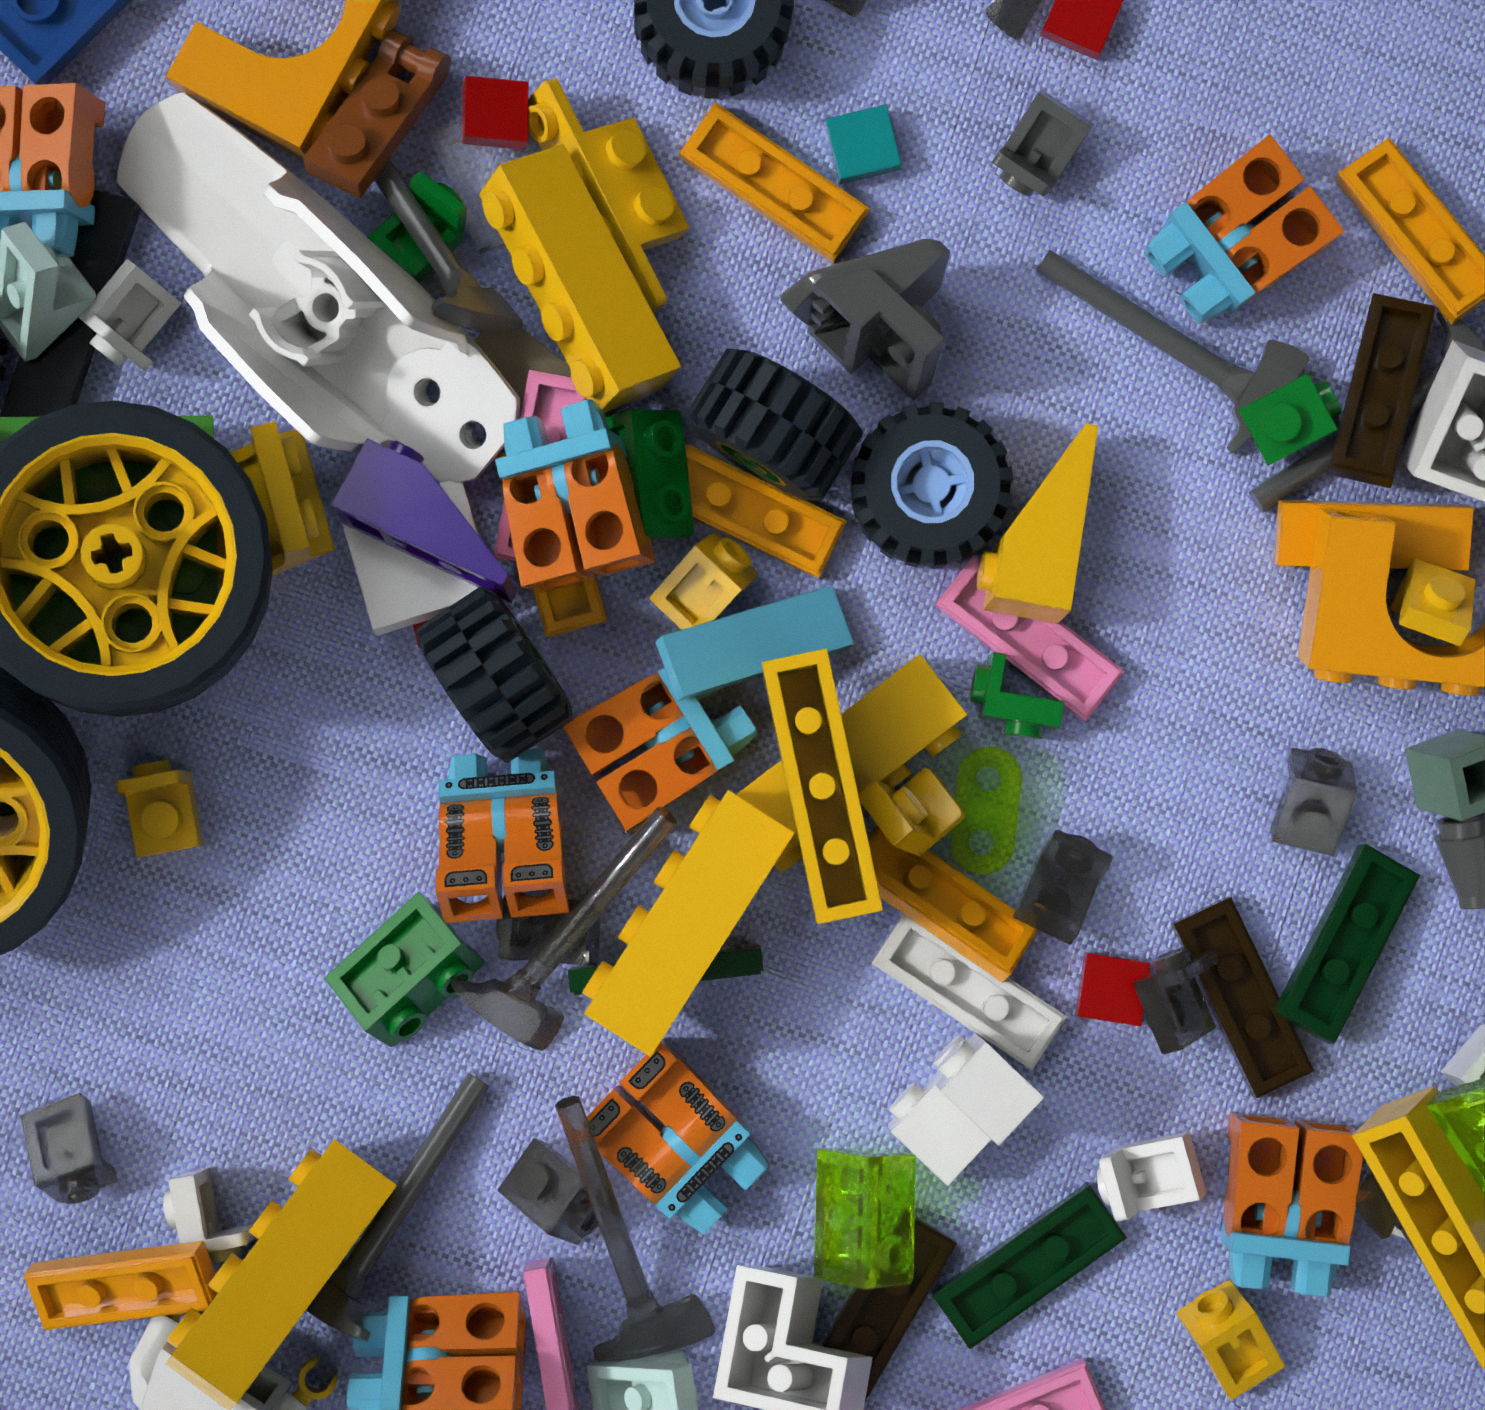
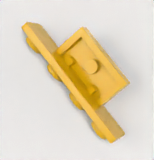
[528,78,690,314]

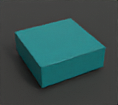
[825,104,902,184]

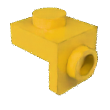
[1390,558,1475,646]

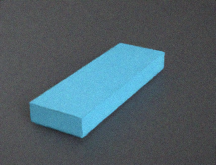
[655,585,854,702]

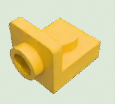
[649,532,759,630]
[115,760,204,858]
[858,768,966,857]
[1177,1280,1285,1401]

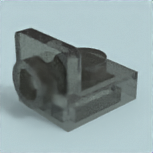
[20,1093,118,1204]

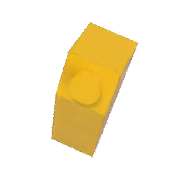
[977,423,1098,624]

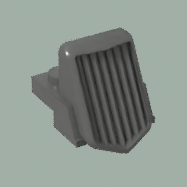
[780,239,950,401]

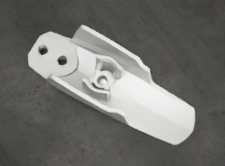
[116,92,520,483]

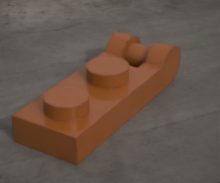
[303,29,451,199]

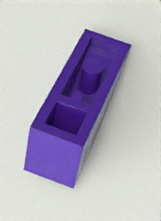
[331,438,517,603]

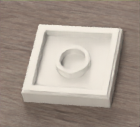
[342,480,480,636]

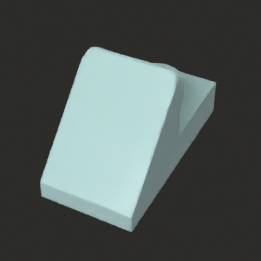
[0,222,96,362]
[586,1350,698,1410]

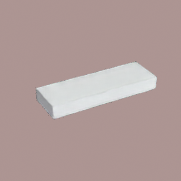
[871,914,1067,1070]

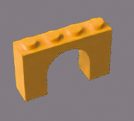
[165,0,401,161]
[1297,508,1485,696]

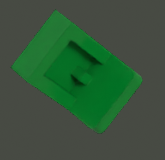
[367,171,467,284]
[1238,373,1342,466]
[970,652,1064,739]

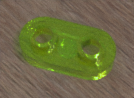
[949,747,1022,874]

